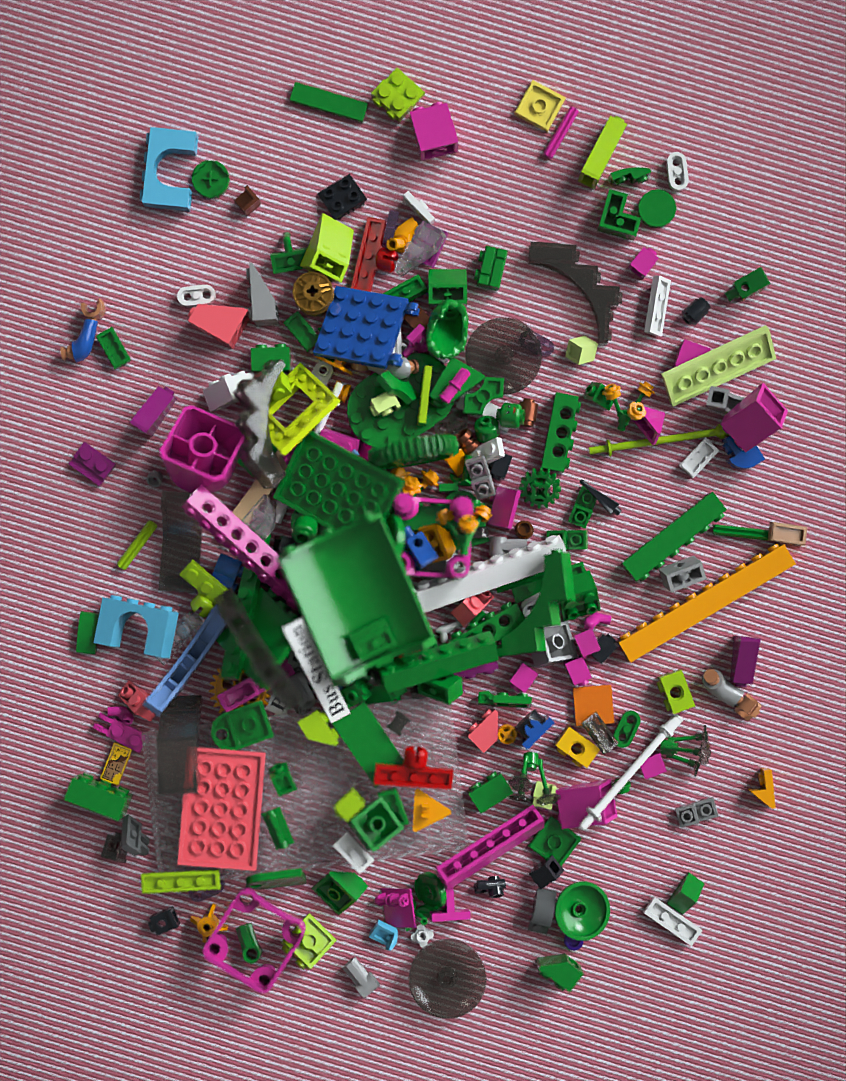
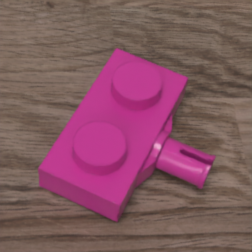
[402,324,428,358]

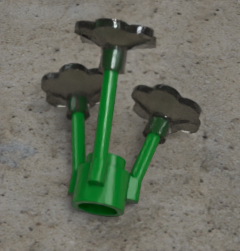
[660,725,711,777]
[508,752,561,806]

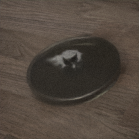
[465,317,542,394]
[409,939,486,1019]

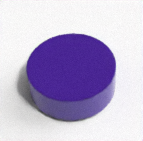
[564,935,583,951]

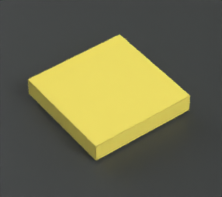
[514,80,566,133]

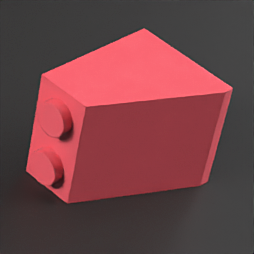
[188,304,250,349]

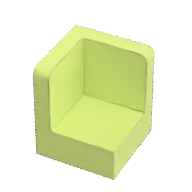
[565,336,598,365]
[531,781,556,810]

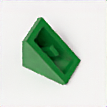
[666,872,704,915]

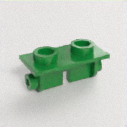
[262,806,295,850]

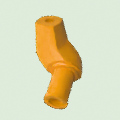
[386,217,420,253]

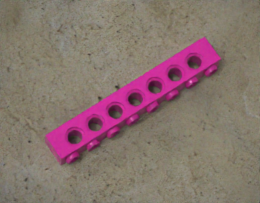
[181,485,299,611]

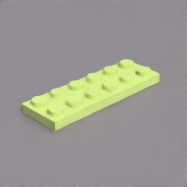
[661,325,776,407]

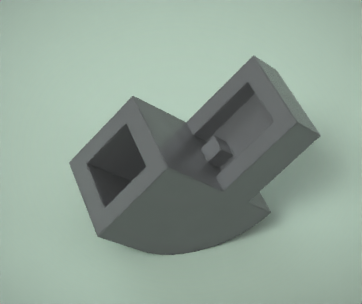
[528,888,557,934]

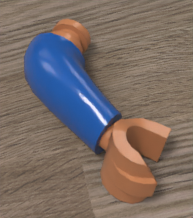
[60,298,105,362]

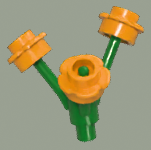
[602,381,655,431]
[436,505,492,555]

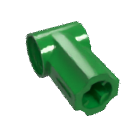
[235,922,262,964]

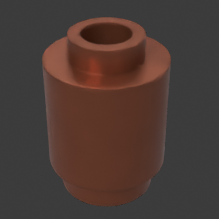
[519,398,538,427]

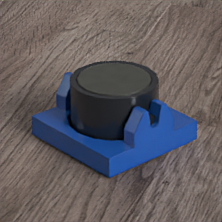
[514,709,554,750]

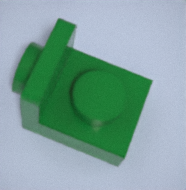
[583,382,613,411]
[269,762,297,797]

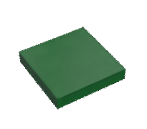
[528,815,582,866]

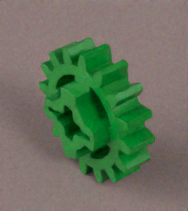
[519,467,561,509]

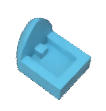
[369,920,398,951]

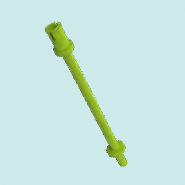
[589,424,730,457]

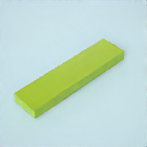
[141,869,221,894]

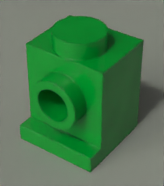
[340,678,372,709]

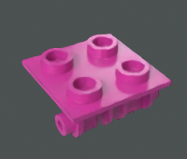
[375,888,416,928]

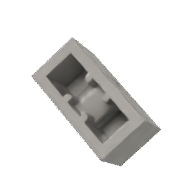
[659,555,707,593]

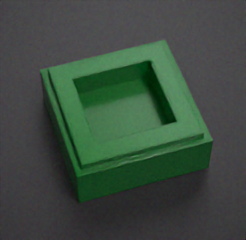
[439,483,458,493]

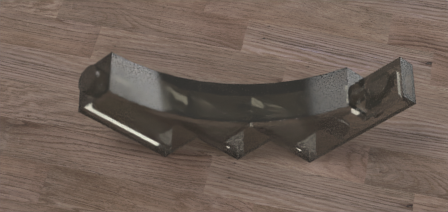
[214,588,304,710]

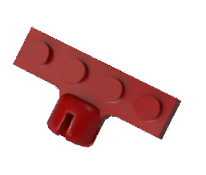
[351,217,398,292]
[373,746,454,790]

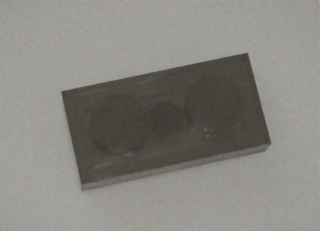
[581,712,618,755]

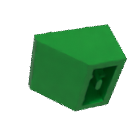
[428,269,467,308]
[558,570,601,621]
[536,953,584,992]

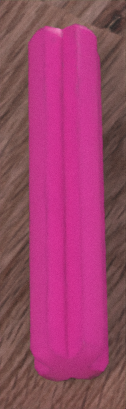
[543,106,578,159]

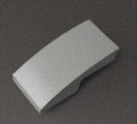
[465,455,496,500]
[675,797,719,828]

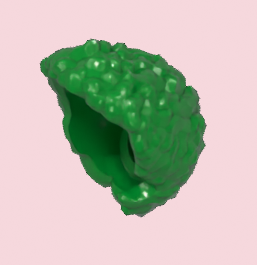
[426,299,469,359]

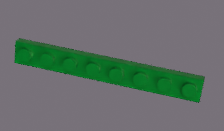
[220,531,271,680]

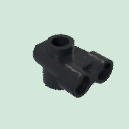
[474,876,506,898]

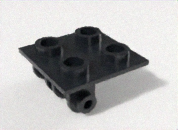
[317,174,367,220]

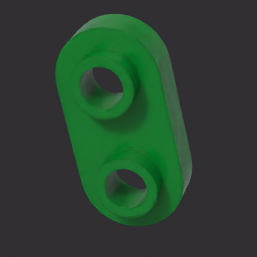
[613,710,641,748]

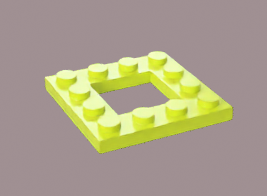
[246,362,341,456]

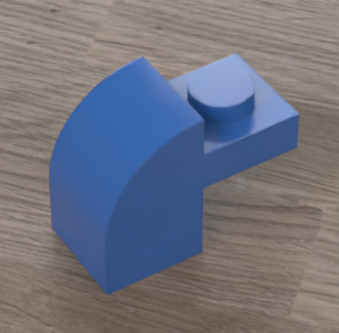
[722,436,765,470]

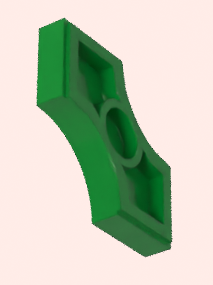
[376,370,420,404]
[463,377,504,416]

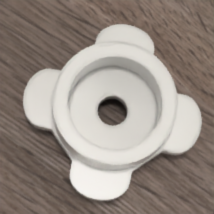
[411,924,434,948]

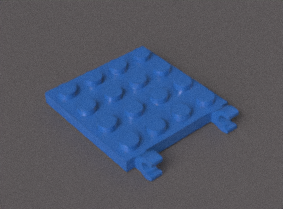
[313,286,420,370]

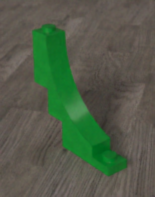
[496,549,575,658]

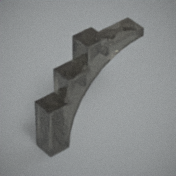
[528,242,623,346]
[233,359,286,489]

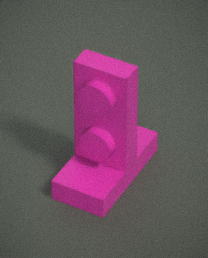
[430,881,471,922]

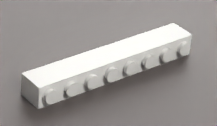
[414,535,567,613]

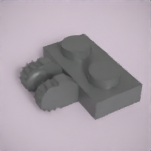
[121,814,150,857]

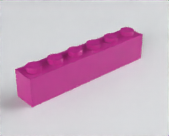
[436,805,544,890]

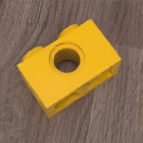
[554,725,601,768]

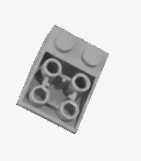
[246,262,279,326]

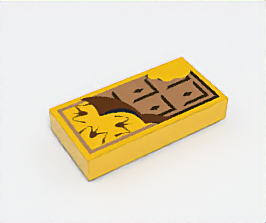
[100,742,133,785]

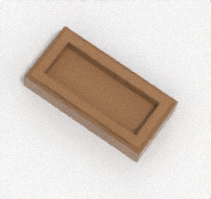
[768,522,807,546]

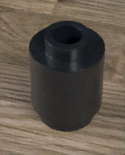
[682,297,711,325]

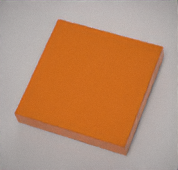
[572,684,614,726]

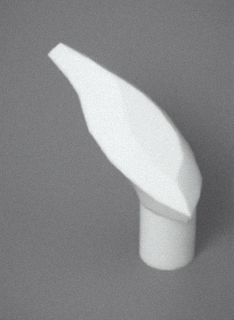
[435,621,462,643]

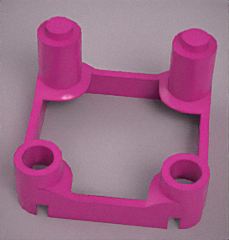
[394,493,473,579]
[203,887,306,993]

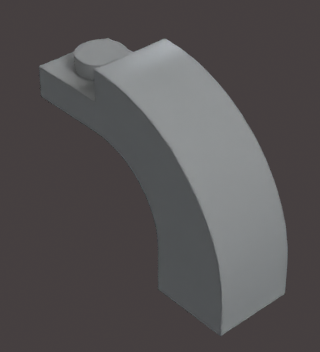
[706,386,745,415]

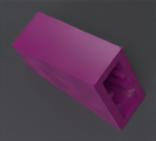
[129,386,177,437]
[730,636,761,687]

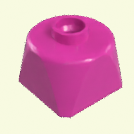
[160,405,246,493]

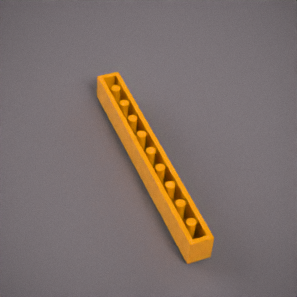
[617,543,796,663]

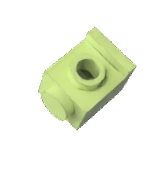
[369,392,401,417]

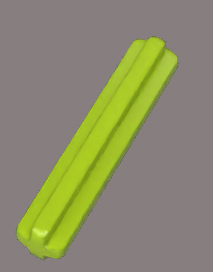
[117,520,157,570]

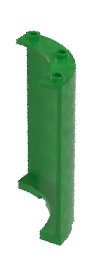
[276,511,437,687]

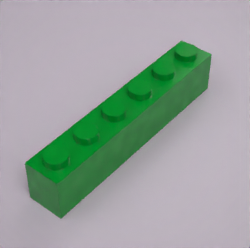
[620,492,727,582]
[379,631,499,694]

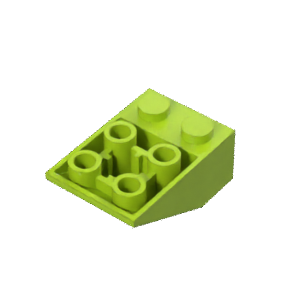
[300,213,354,283]

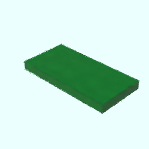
[332,701,404,788]

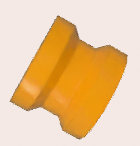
[333,380,352,403]
[498,724,517,744]

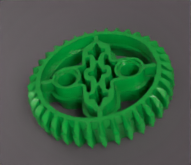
[368,434,459,470]

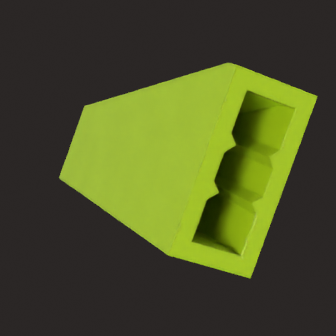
[578,116,627,190]

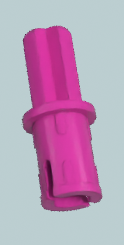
[439,368,470,404]

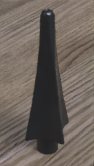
[580,479,622,516]

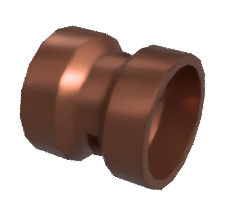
[456,428,480,455]

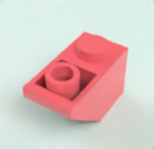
[450,591,494,627]
[117,680,156,722]
[467,708,498,753]

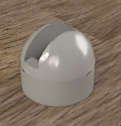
[146,470,163,487]

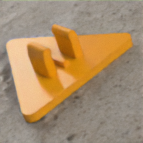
[315,356,353,375]
[413,789,451,832]

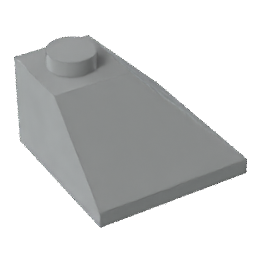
[531,621,578,668]

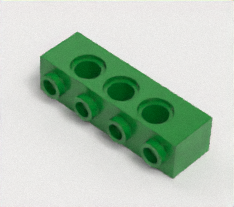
[541,392,581,473]
[448,601,525,643]

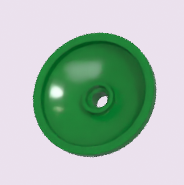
[554,881,610,941]

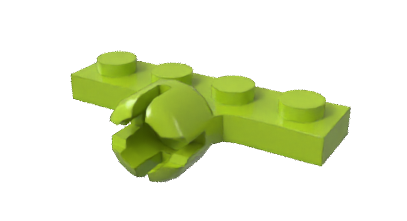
[179,559,237,617]

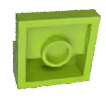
[371,68,425,122]
[281,913,337,970]

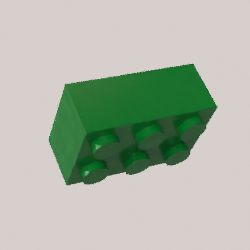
[64,772,134,821]

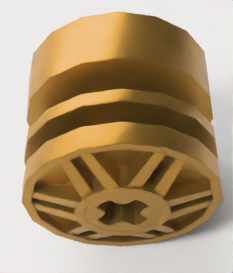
[292,271,334,317]

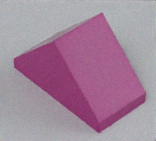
[673,339,711,368]
[632,406,665,445]

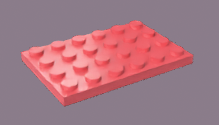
[178,746,266,871]

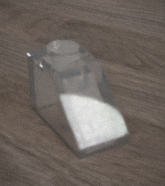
[241,494,276,541]

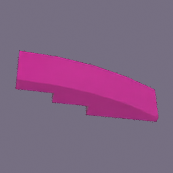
[217,657,296,712]

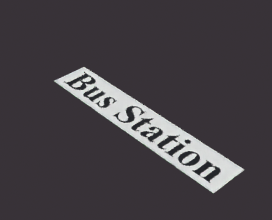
[283,618,350,723]

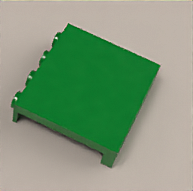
[216,587,308,691]

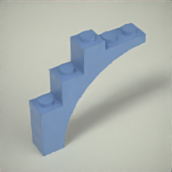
[143,600,234,716]

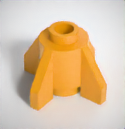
[190,903,229,943]

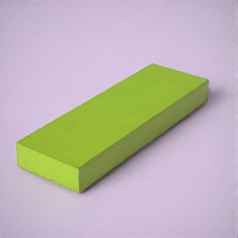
[417,365,432,426]

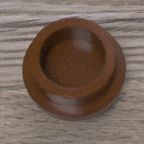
[514,521,534,539]

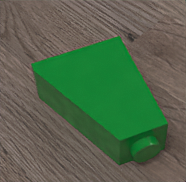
[429,357,485,409]

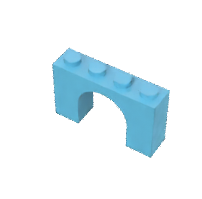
[140,127,199,212]
[94,595,179,658]

